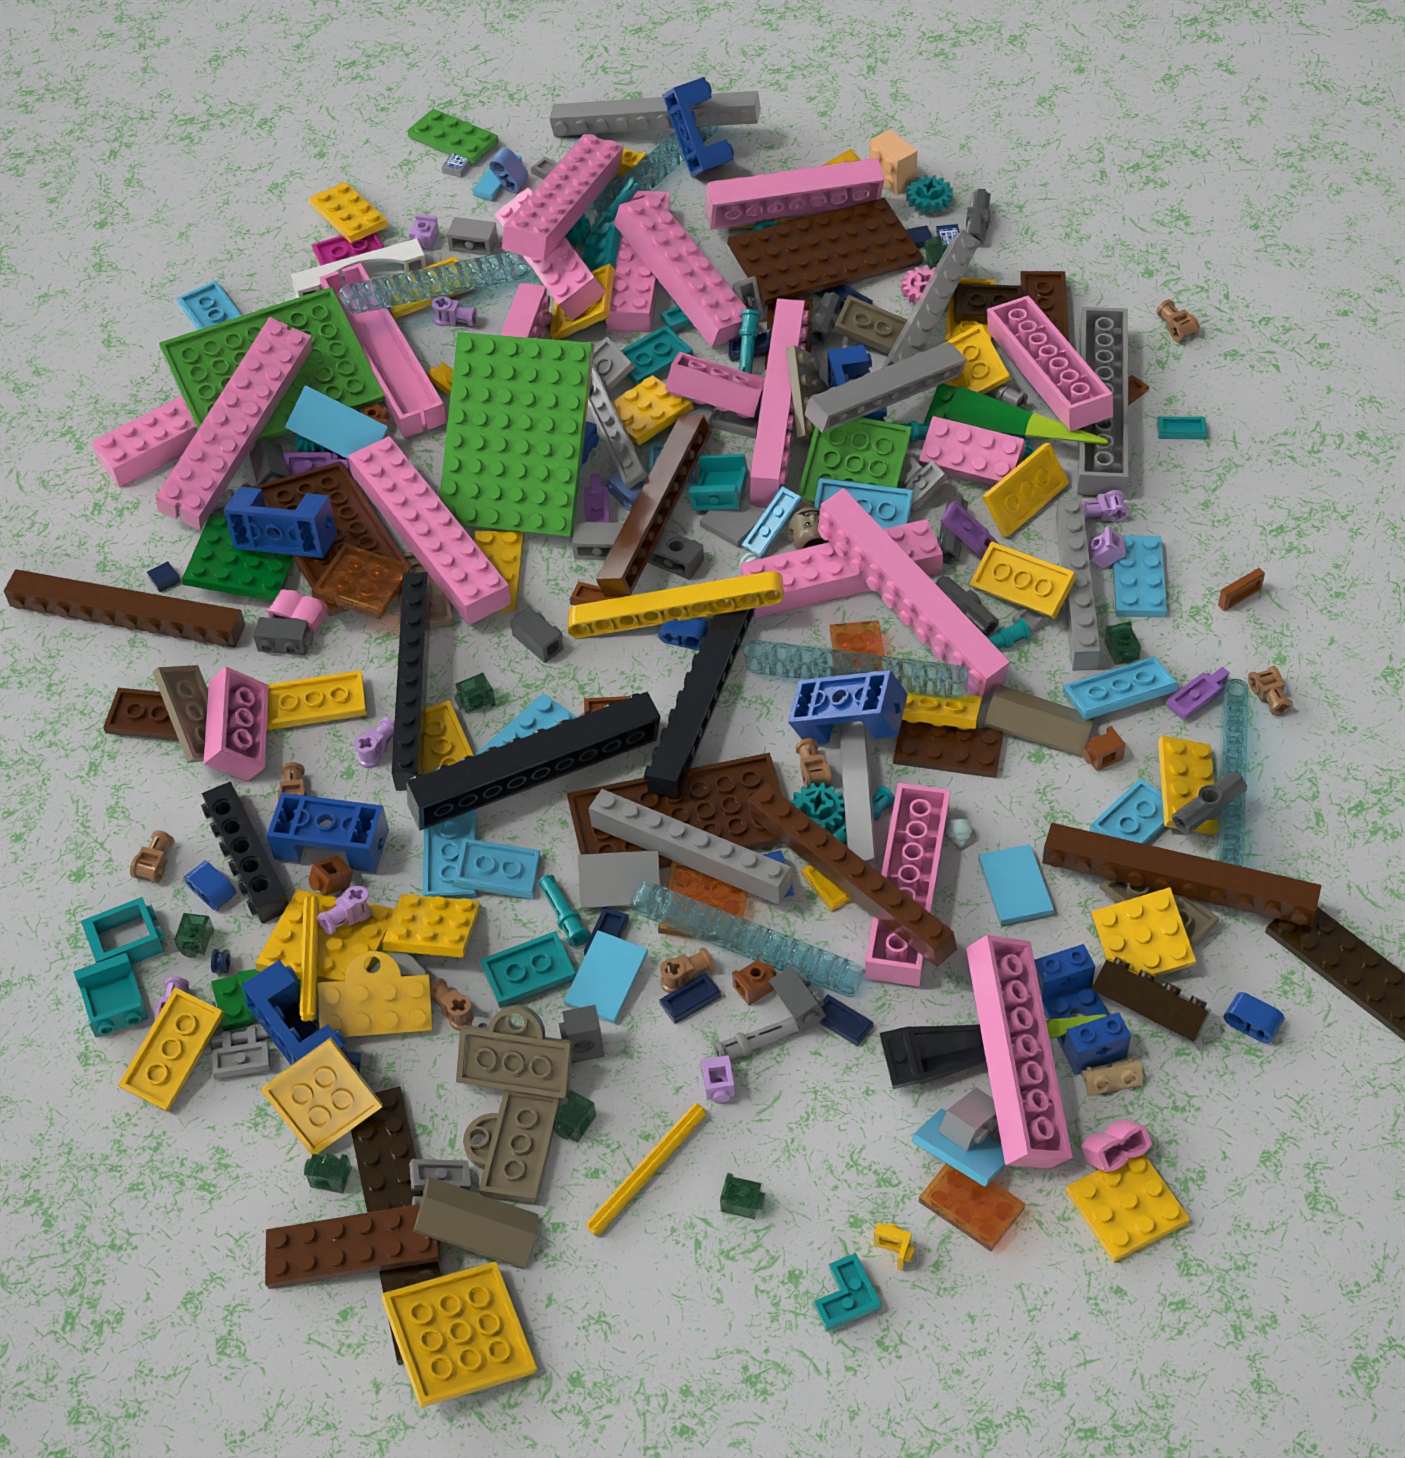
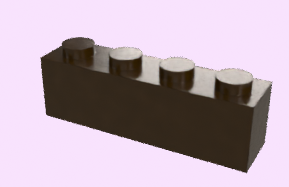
[1092,956,1211,1042]

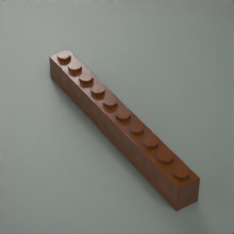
[596,415,712,597]
[4,569,246,647]
[747,783,957,967]
[1042,822,1322,927]

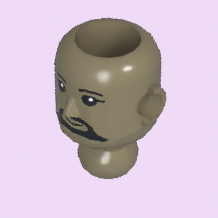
[787,498,829,550]

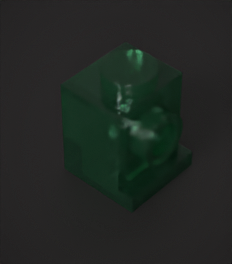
[924,236,948,270]
[1104,621,1141,665]
[454,672,496,713]
[174,913,215,958]
[554,1090,596,1143]
[304,1154,352,1194]
[720,1173,766,1220]

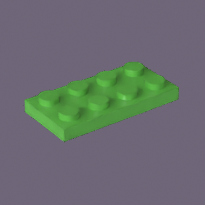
[407,109,499,164]

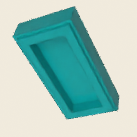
[1157,416,1207,440]

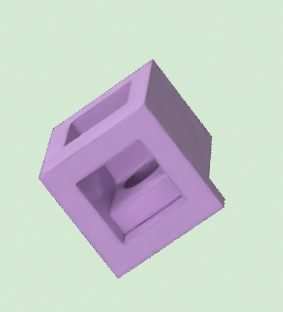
[409,213,439,250]
[1088,526,1126,569]
[701,1055,735,1103]

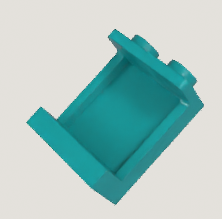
[688,454,749,511]
[73,953,149,1038]

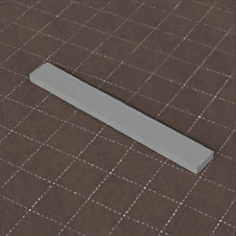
[588,361,648,489]
[839,721,877,865]

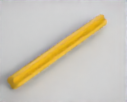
[300,896,319,1022]
[586,1103,706,1236]

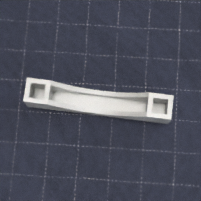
[291,239,426,298]

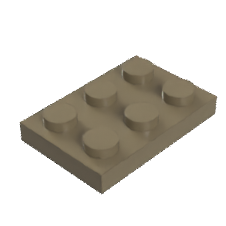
[833,295,907,354]

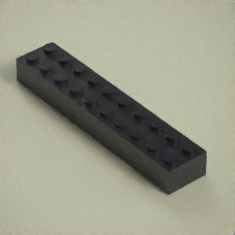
[406,691,661,831]

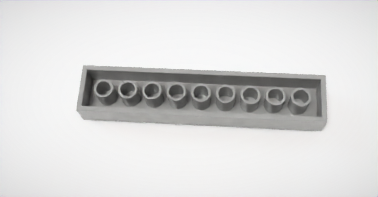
[1077,307,1128,497]

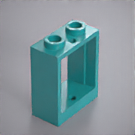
[81,897,165,964]

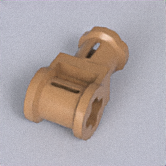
[1156,299,1200,342]
[1248,666,1293,716]
[795,738,832,789]
[278,762,307,801]
[130,830,175,883]
[660,948,715,993]
[430,978,474,1031]

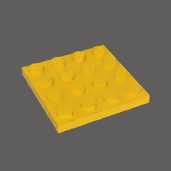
[255,889,396,983]
[381,1261,537,1408]

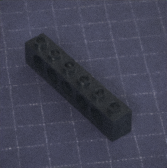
[201,781,289,924]

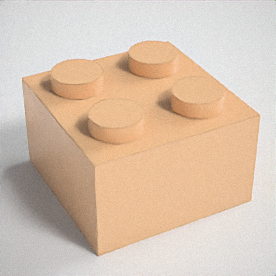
[869,129,918,195]

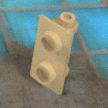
[1081,1058,1143,1096]

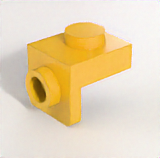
[427,361,453,396]
[873,1222,915,1271]

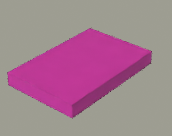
[311,232,384,266]

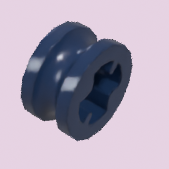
[211,949,231,974]

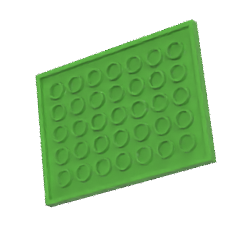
[159,287,385,445]
[439,332,595,537]

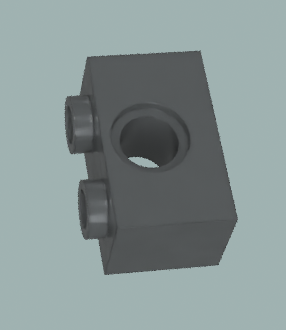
[648,529,704,580]
[559,1005,605,1063]

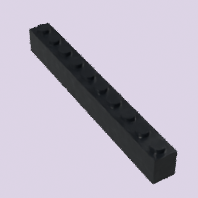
[391,572,432,791]
[644,608,754,798]

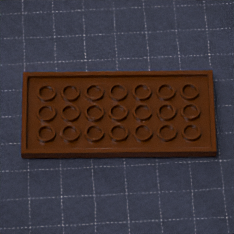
[727,197,924,306]
[253,461,414,617]
[567,753,784,869]

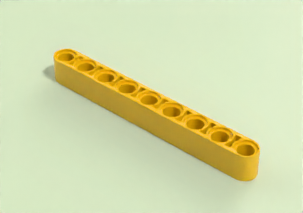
[568,571,784,638]

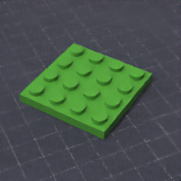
[797,417,912,504]

